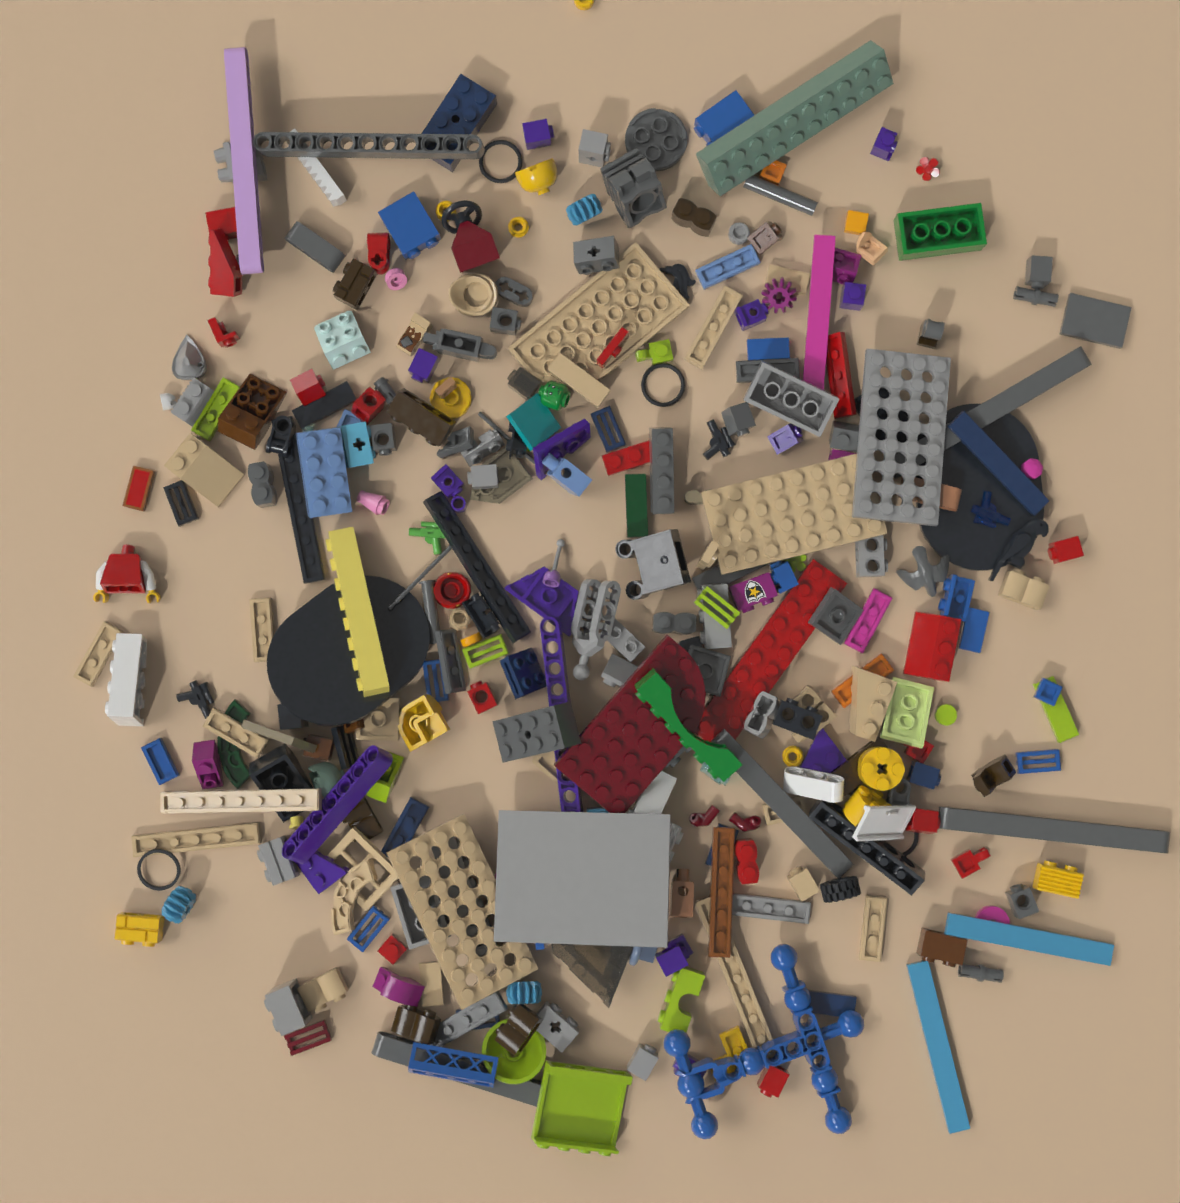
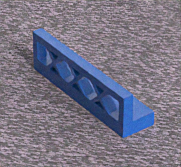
[408,1042,499,1088]

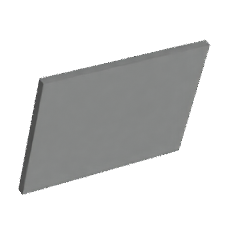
[494,810,671,948]

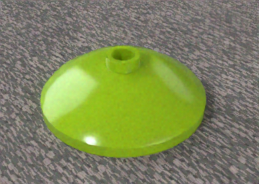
[482,1019,546,1084]

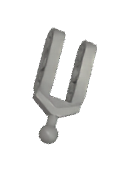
[571,579,621,680]

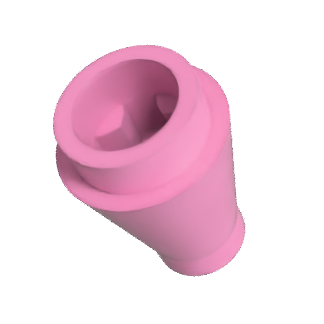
[357,490,390,515]

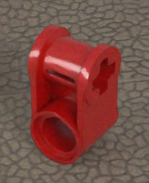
[367,232,391,275]

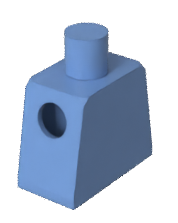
[542,453,592,497]

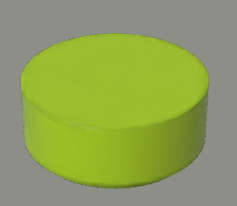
[934,704,957,726]

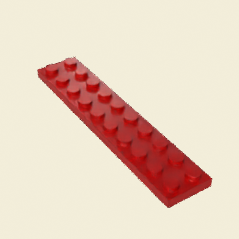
[694,559,848,741]

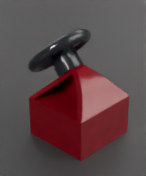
[442,200,500,273]

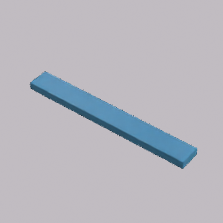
[944,912,1114,966]
[906,960,970,1134]

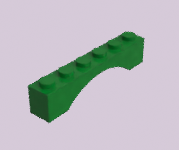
[634,668,743,782]

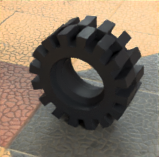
[820,876,861,903]

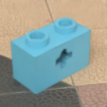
[338,421,376,468]

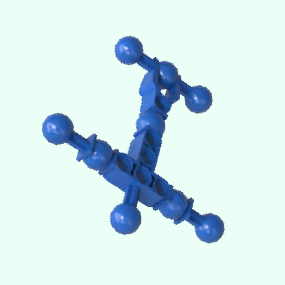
[663,944,864,1139]

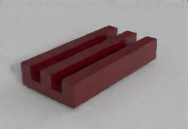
[284,1019,332,1056]

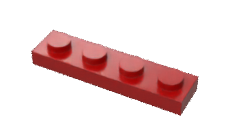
[826,332,856,419]

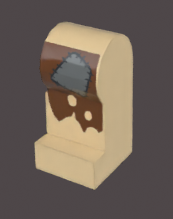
[396,313,433,356]

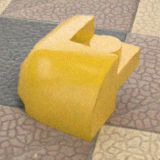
[397,694,450,752]

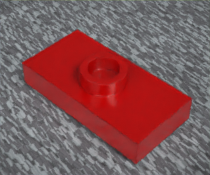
[597,327,629,369]

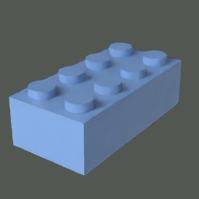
[296,427,352,518]

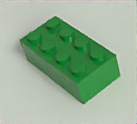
[893,203,987,261]

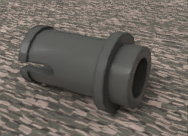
[374,377,396,405]

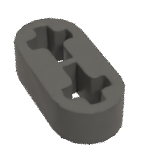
[496,277,533,307]

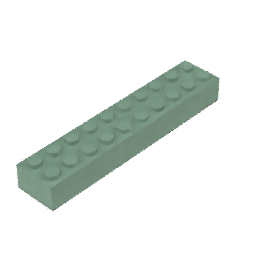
[696,40,894,196]

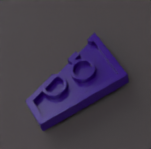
[533,418,591,480]

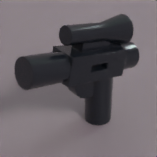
[703,419,736,460]
[176,680,214,719]

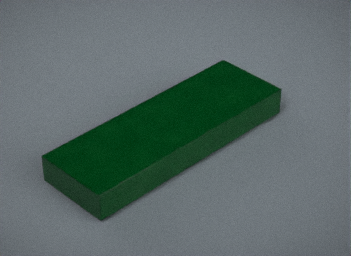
[625,474,648,538]

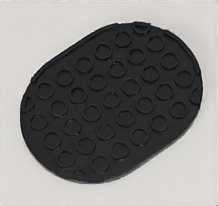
[915,404,1044,571]
[267,575,430,726]

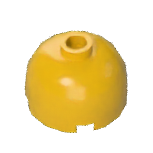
[515,158,558,196]

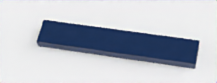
[947,411,1049,516]

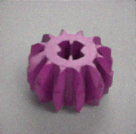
[761,277,797,314]

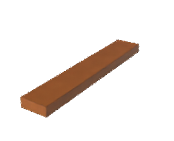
[708,827,735,958]

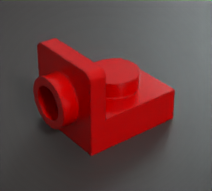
[207,317,240,348]

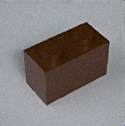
[916,928,968,967]

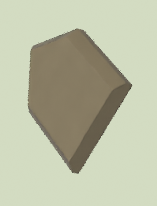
[470,447,533,504]

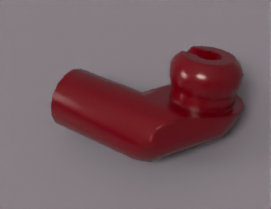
[729,812,761,832]

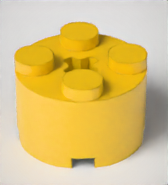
[858,746,905,791]
[843,785,892,827]

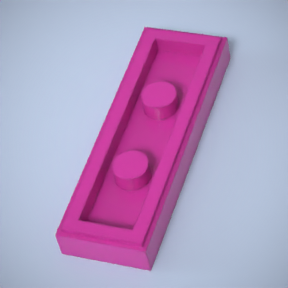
[843,588,893,654]

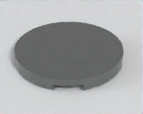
[625,108,687,171]

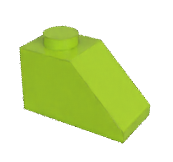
[366,752,404,803]

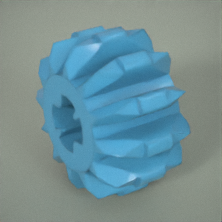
[566,194,603,226]
[162,886,196,924]
[506,981,542,1004]

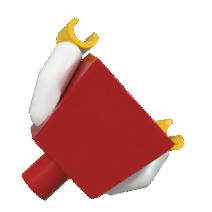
[93,544,161,604]

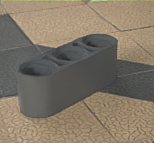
[284,221,346,273]

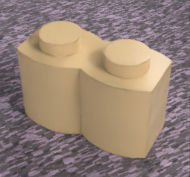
[998,569,1050,610]
[297,967,349,1012]

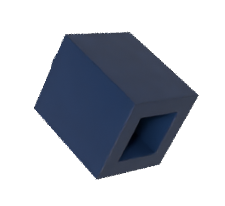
[906,761,941,790]

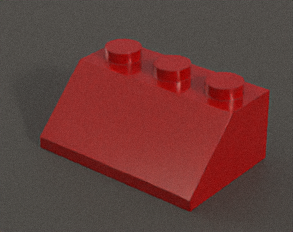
[903,612,961,682]

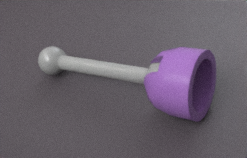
[543,539,565,587]

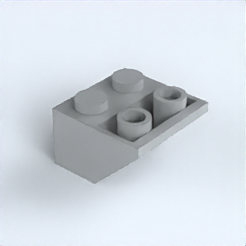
[601,654,638,688]

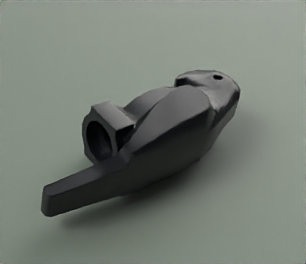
[988,518,1049,581]

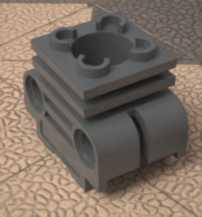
[600,148,667,228]

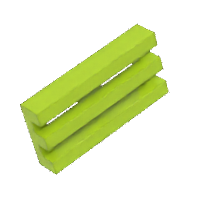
[694,586,740,629]
[462,634,509,669]

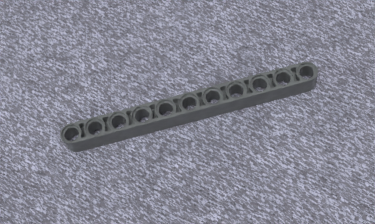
[253,132,485,159]
[893,346,1092,479]
[938,807,1170,853]

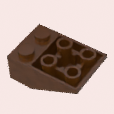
[218,374,287,450]

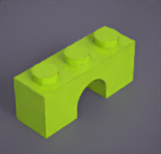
[657,966,705,1033]

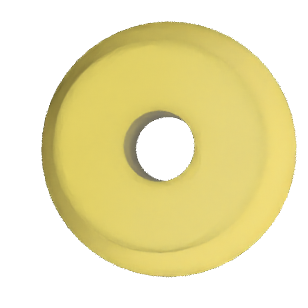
[289,816,304,830]

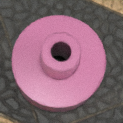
[385,268,407,290]

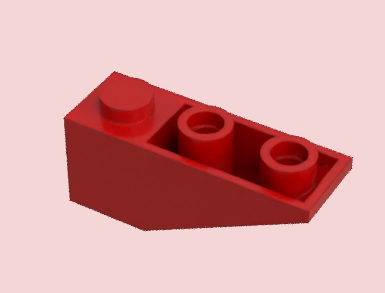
[208,228,242,297]

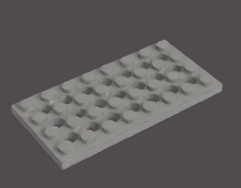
[852,349,951,526]

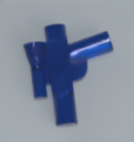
[971,491,1011,528]

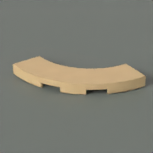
[331,858,378,936]

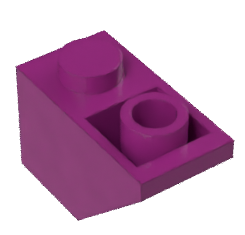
[192,740,224,790]

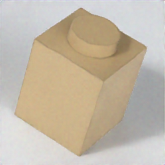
[787,866,820,901]

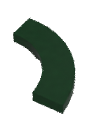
[217,699,251,789]

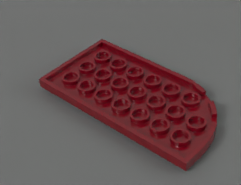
[554,635,705,813]

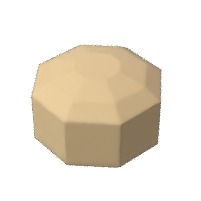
[449,608,470,631]

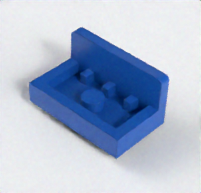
[938,574,975,622]

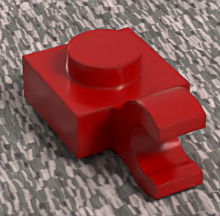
[900,741,934,764]
[950,847,991,879]

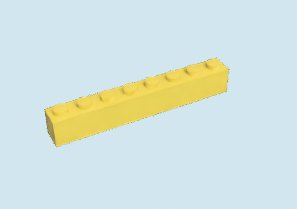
[325,527,390,697]

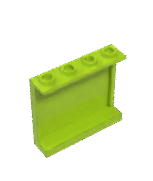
[531,1061,633,1156]

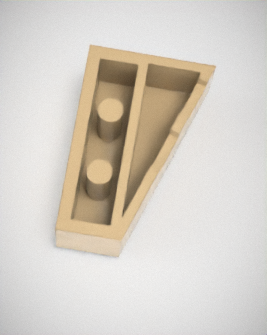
[849,665,897,742]

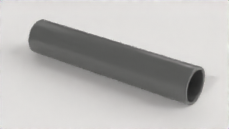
[743,175,818,216]

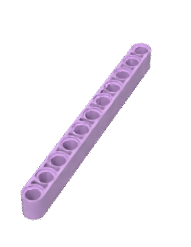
[224,47,264,275]

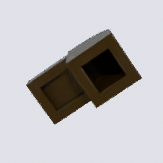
[971,754,1016,797]

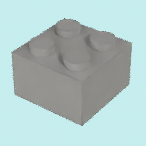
[264,978,313,1036]

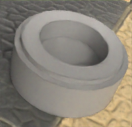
[728,222,750,245]

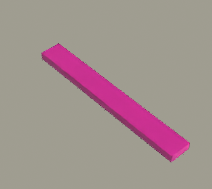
[803,235,836,390]

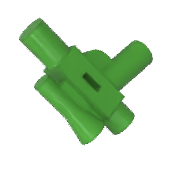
[409,521,445,555]

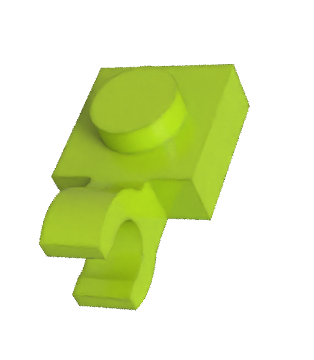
[635,339,673,365]

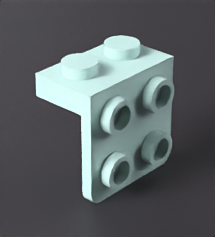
[314,310,371,370]

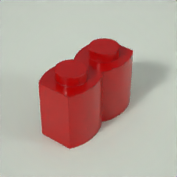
[734,838,759,884]

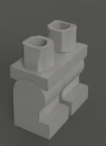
[214,135,268,183]

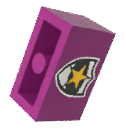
[728,572,778,613]

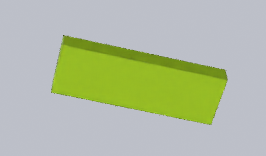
[191,377,240,442]
[1033,676,1079,743]

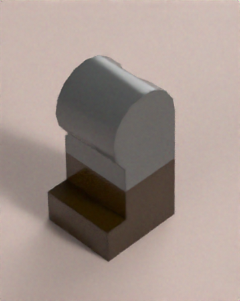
[917,319,945,349]

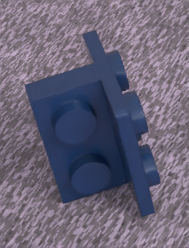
[500,648,547,700]

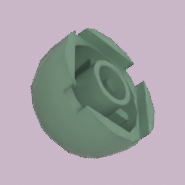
[308,762,345,800]

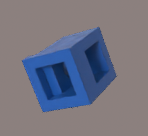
[769,560,799,594]

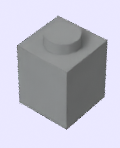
[467,464,499,489]
[627,1043,659,1081]

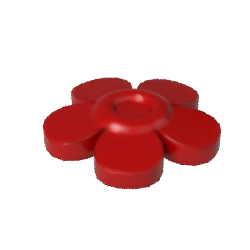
[916,157,940,181]

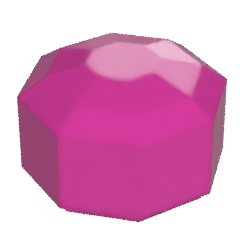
[1021,458,1043,480]

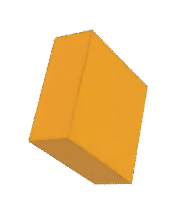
[844,210,869,235]

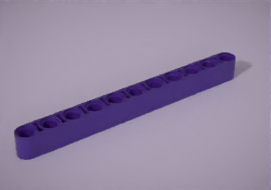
[540,616,583,812]

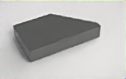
[437,426,474,458]

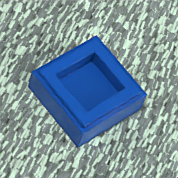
[1033,678,1063,706]

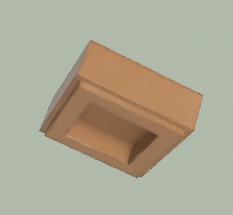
[435,377,457,399]

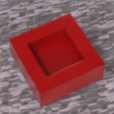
[377,934,408,965]

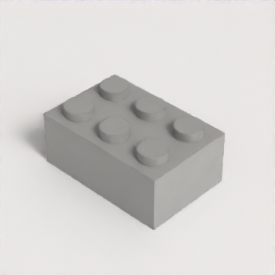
[390,875,452,950]

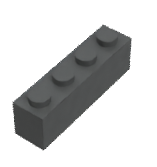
[649,427,674,514]

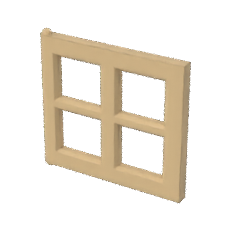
[327,826,398,911]

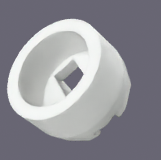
[160,393,176,411]

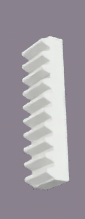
[286,128,347,207]

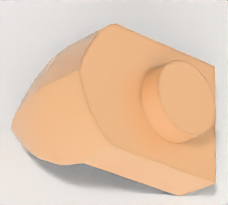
[856,232,888,266]

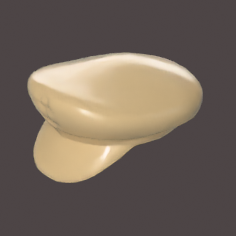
[448,273,498,316]

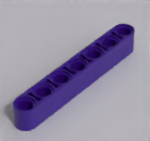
[282,745,393,864]

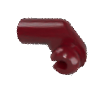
[689,805,720,827]

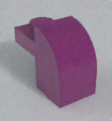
[372,967,425,1006]

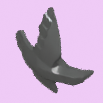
[896,546,949,597]

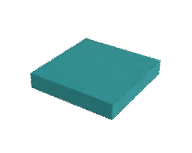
[506,393,562,451]

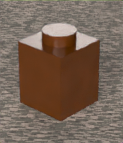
[301,734,335,761]

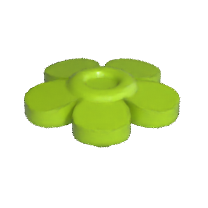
[782,555,806,573]

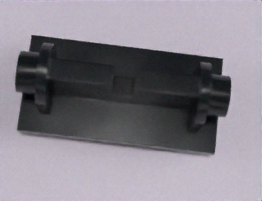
[506,422,527,459]
[462,593,500,638]

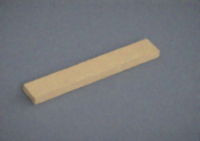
[131,822,261,857]

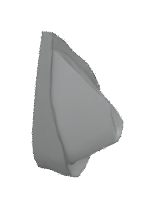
[172,335,207,380]

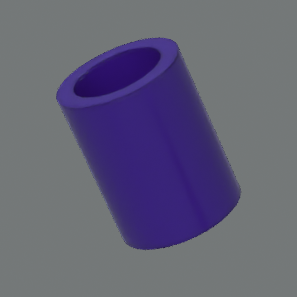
[451,496,467,513]

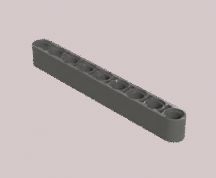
[710,729,854,879]
[371,1031,542,1107]

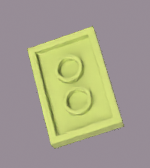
[880,677,934,748]

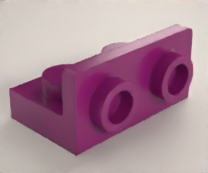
[832,247,861,285]

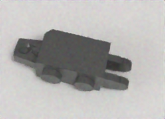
[423,329,497,362]

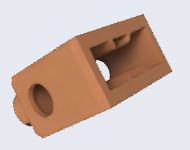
[669,869,694,918]

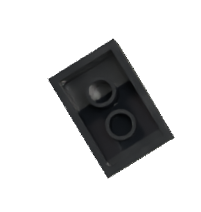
[249,744,314,823]

